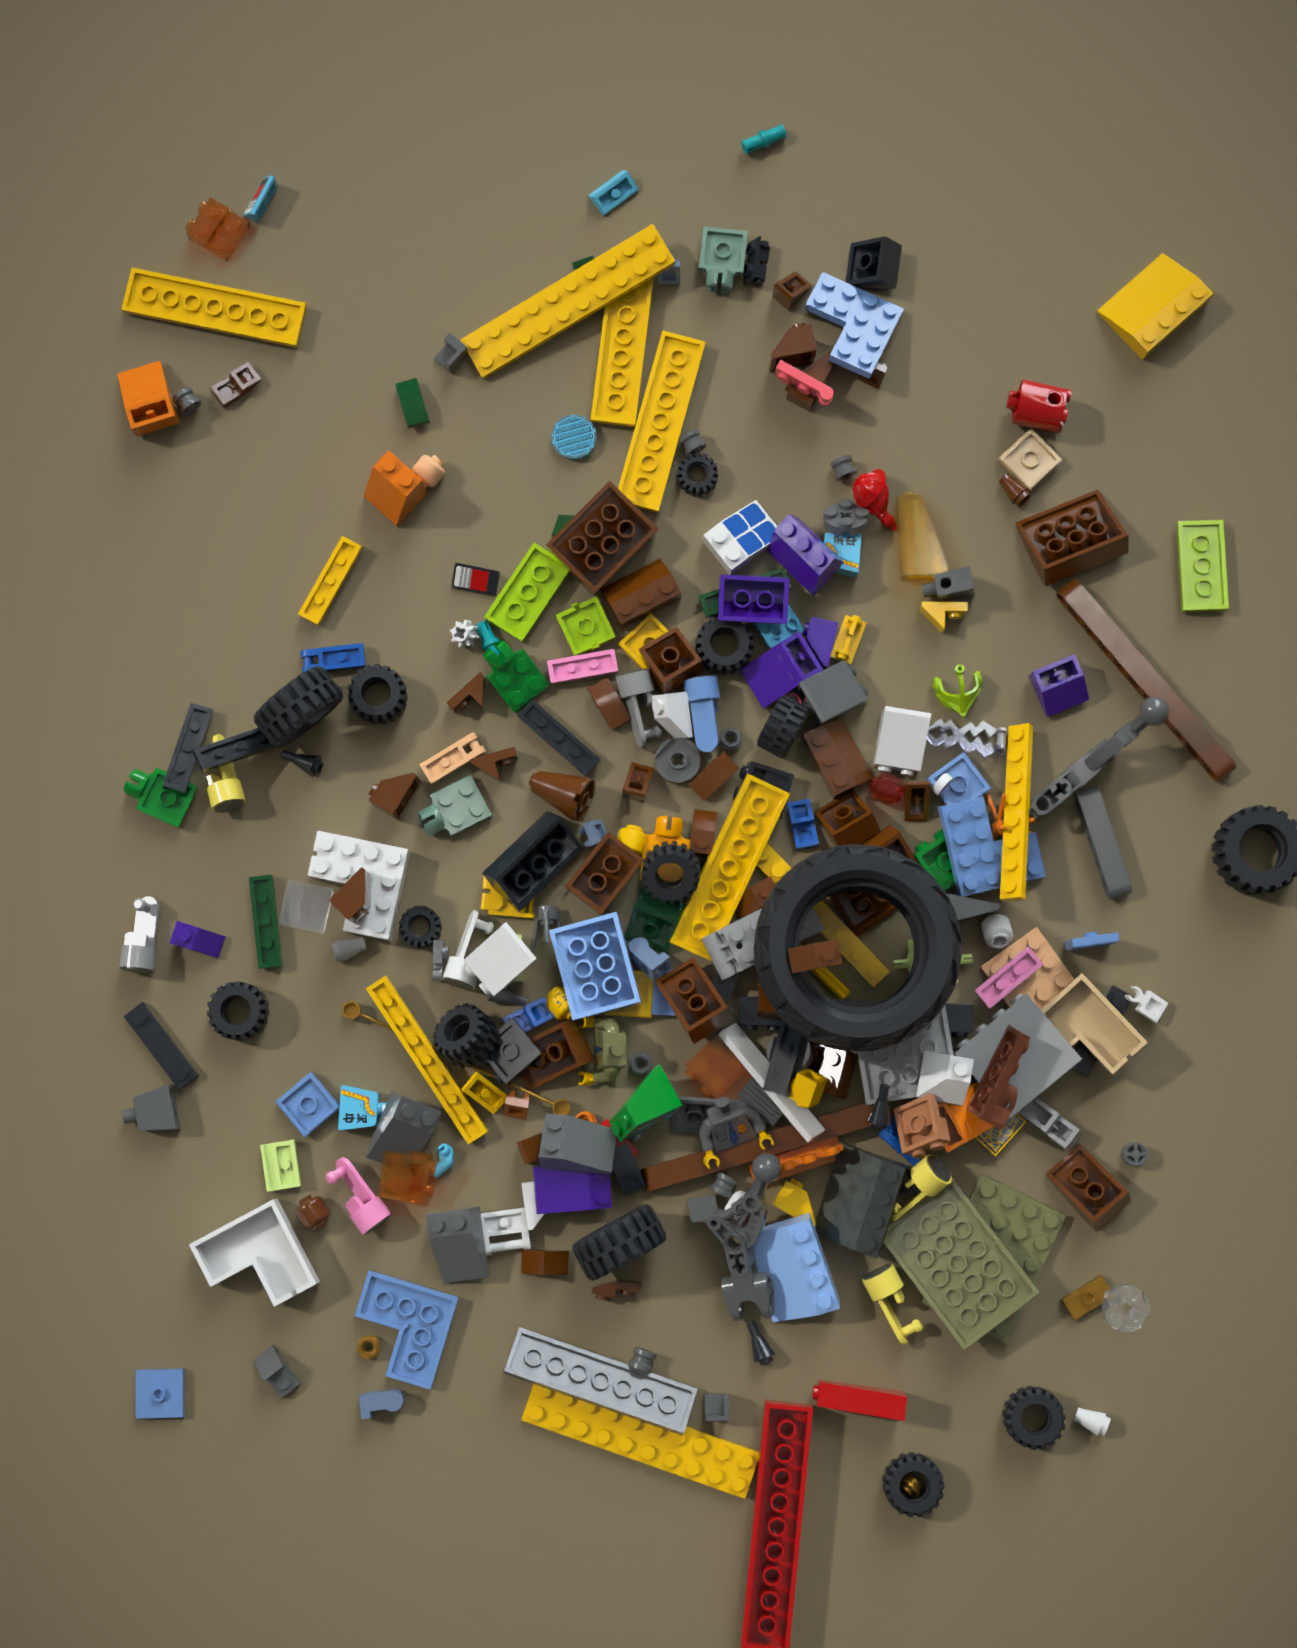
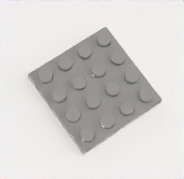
[857,1005,954,1105]

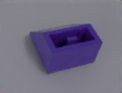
[1028,654,1089,718]

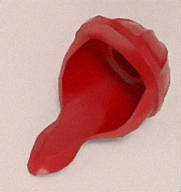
[852,469,897,531]

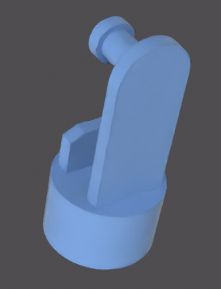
[683,675,720,752]

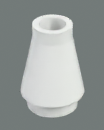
[1073,1407,1111,1436]

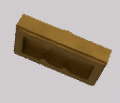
[1061,1275,1114,1320]

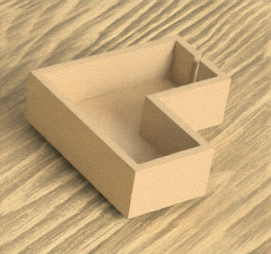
[1041,973,1148,1076]

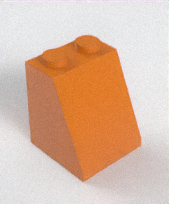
[364,450,427,526]

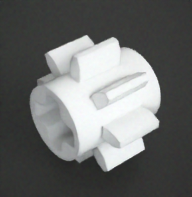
[450,620,479,648]

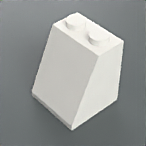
[873,706,931,777]
[463,923,537,997]

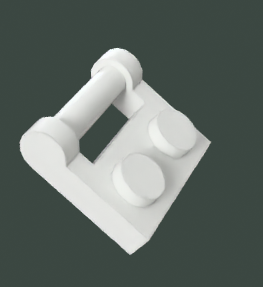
[481,1207,531,1256]

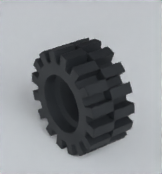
[677,453,718,497]
[399,906,442,948]

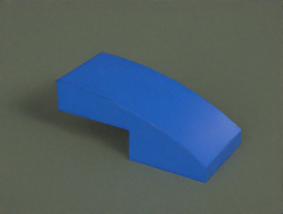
[787,799,819,851]
[502,996,555,1033]

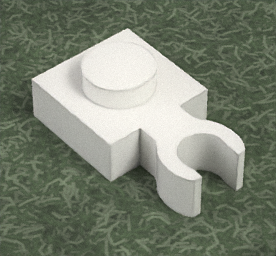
[1125,986,1168,1023]

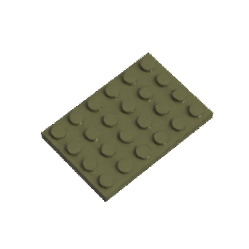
[921,1174,1066,1344]
[884,1178,1040,1351]

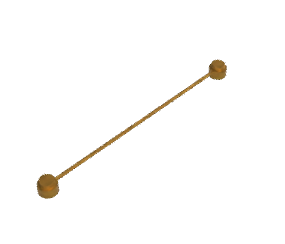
[342,1001,571,1115]

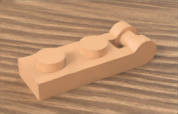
[419,732,486,785]

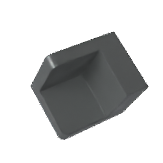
[435,333,468,374]
[688,1194,718,1223]
[704,1393,729,1421]

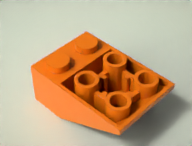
[117,360,180,437]
[938,1081,994,1153]

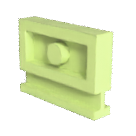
[260,1140,302,1192]

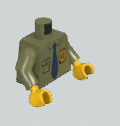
[578,1016,626,1086]

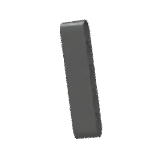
[1074,786,1132,900]

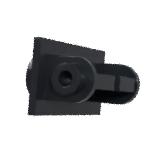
[743,236,770,286]

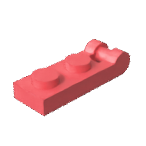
[775,360,834,406]

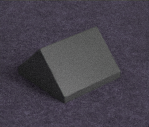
[670,1096,717,1135]

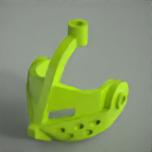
[932,664,982,718]

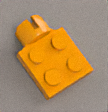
[640,816,691,882]

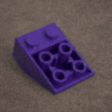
[740,631,823,709]

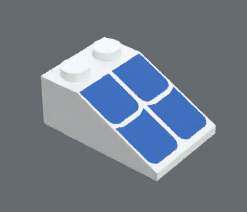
[703,500,777,575]

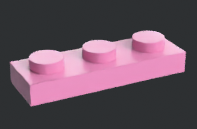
[547,649,618,685]
[974,947,1043,1009]

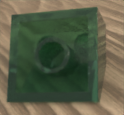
[624,889,684,954]

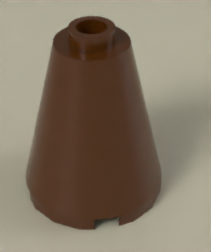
[529,770,595,822]

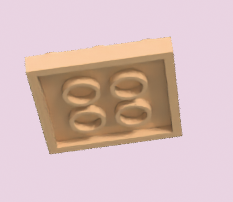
[980,927,1075,1010]

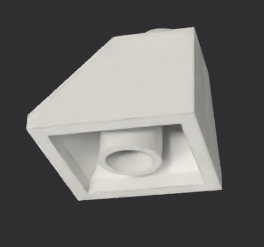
[916,1051,974,1105]

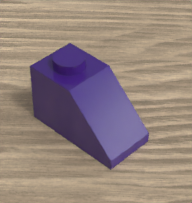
[802,617,838,670]
[169,921,226,958]

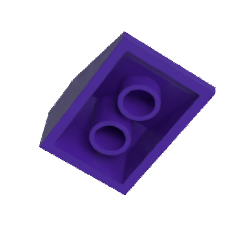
[533,1166,612,1214]

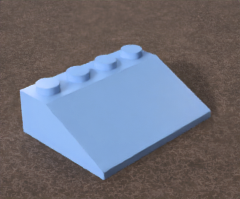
[549,912,642,1020]
[753,1212,840,1322]

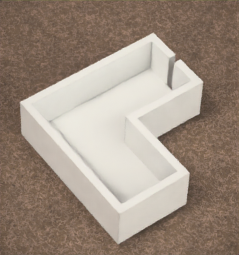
[307,831,411,941]
[189,1198,320,1307]

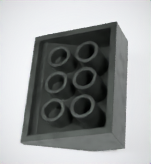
[815,1143,908,1259]

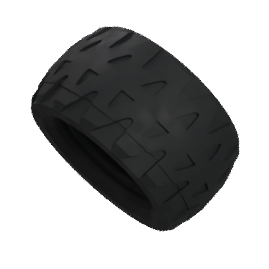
[754,844,962,1052]

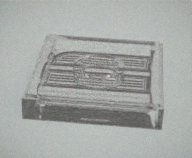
[278,880,334,934]

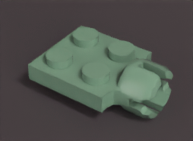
[698,226,748,294]
[418,775,492,837]

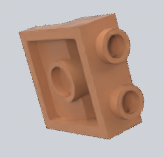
[894,1094,950,1158]

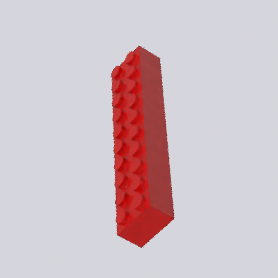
[740,1399,813,1648]

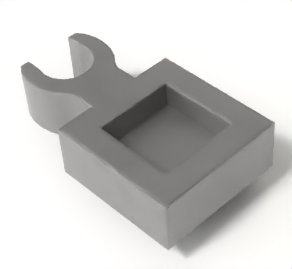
[432,940,449,981]

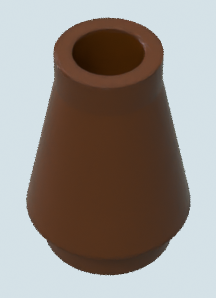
[999,473,1032,507]

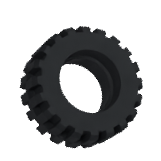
[254,666,343,748]
[1211,805,1297,895]
[572,1204,666,1281]

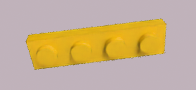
[298,536,363,626]

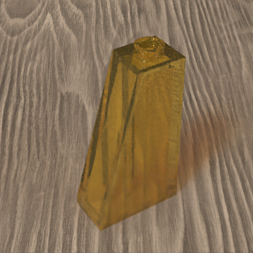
[896,491,949,580]

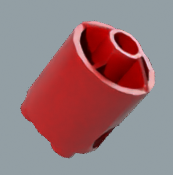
[1006,379,1072,433]

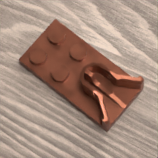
[966,1025,1030,1129]

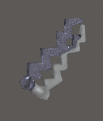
[927,719,1008,759]

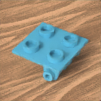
[754,604,804,649]

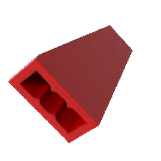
[812,1379,907,1421]

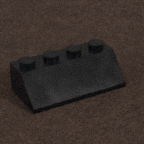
[482,811,584,912]

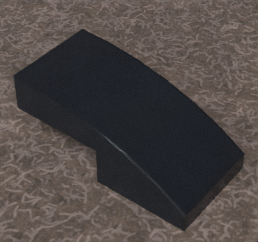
[613,1143,646,1195]

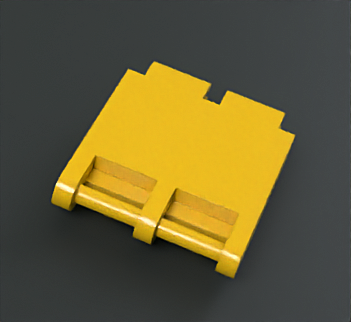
[481,877,536,919]

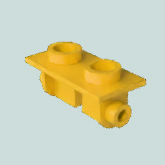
[830,615,867,664]

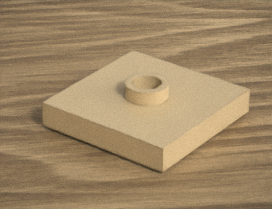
[998,428,1062,492]

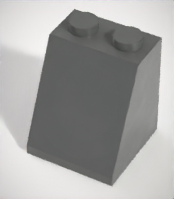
[796,660,869,727]

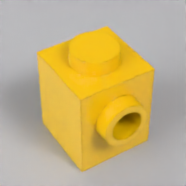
[788,1069,828,1108]

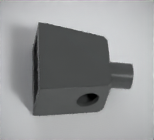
[921,566,975,602]
[122,1085,181,1130]

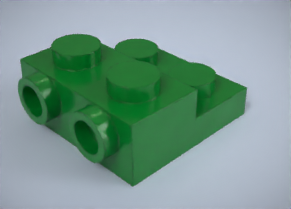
[913,828,955,891]

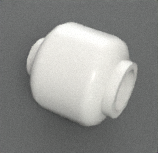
[981,914,1013,948]

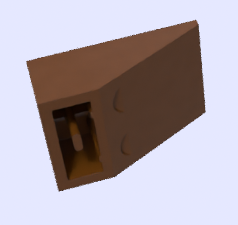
[789,1042,857,1099]

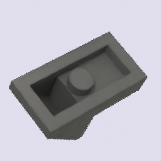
[254,1345,301,1398]

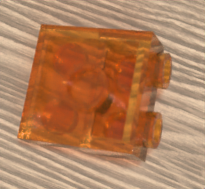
[186,197,251,262]
[684,1033,747,1099]
[379,1150,437,1205]

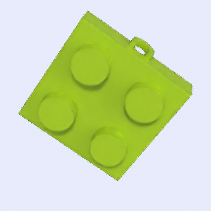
[556,596,616,656]

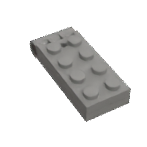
[701,907,824,980]

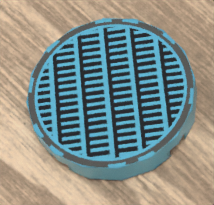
[552,414,597,460]

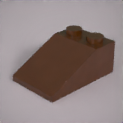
[565,832,644,916]
[655,957,733,1044]
[521,1019,595,1091]
[1046,1144,1131,1232]

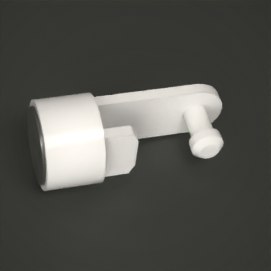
[442,910,494,990]

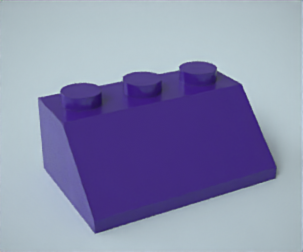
[768,514,844,596]
[718,574,789,624]

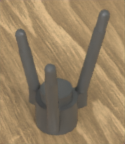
[530,905,562,954]

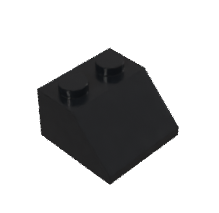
[846,236,902,291]

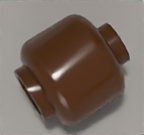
[295,1194,330,1231]

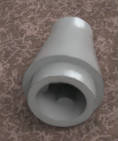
[331,937,367,962]

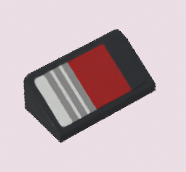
[452,563,501,597]

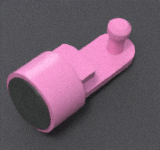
[326,1157,391,1235]

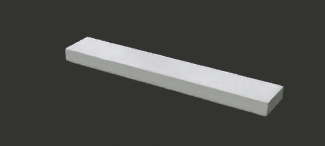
[719,1023,825,1142]

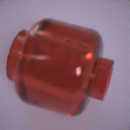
[869,772,905,806]

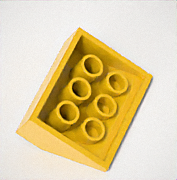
[1097,253,1214,360]

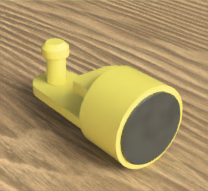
[204,734,246,813]
[891,1154,952,1222]
[862,1264,923,1346]

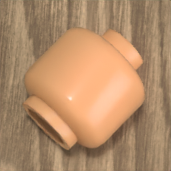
[412,455,445,489]

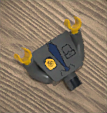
[699,1097,774,1169]

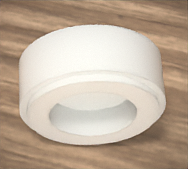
[932,773,953,796]

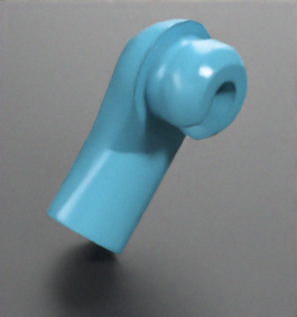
[430,1143,454,1178]

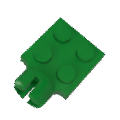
[483,640,550,713]
[123,767,199,828]

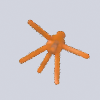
[986,793,1035,841]

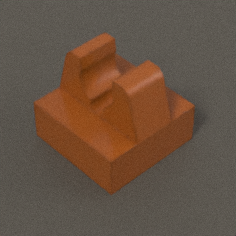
[504,1090,530,1120]

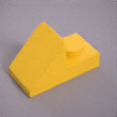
[919,602,968,633]
[461,1071,508,1114]

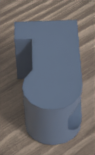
[629,937,671,982]
[359,1388,405,1420]

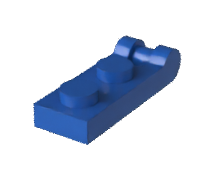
[300,643,366,673]

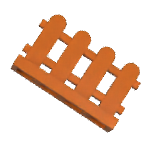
[748,1136,844,1181]

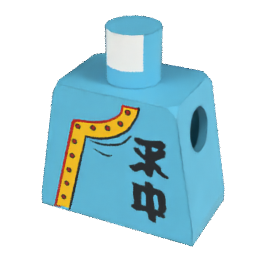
[823,532,862,578]
[338,1085,386,1130]

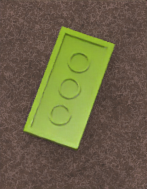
[1176,520,1229,612]
[484,542,569,643]

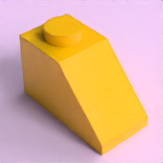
[772,1178,816,1226]

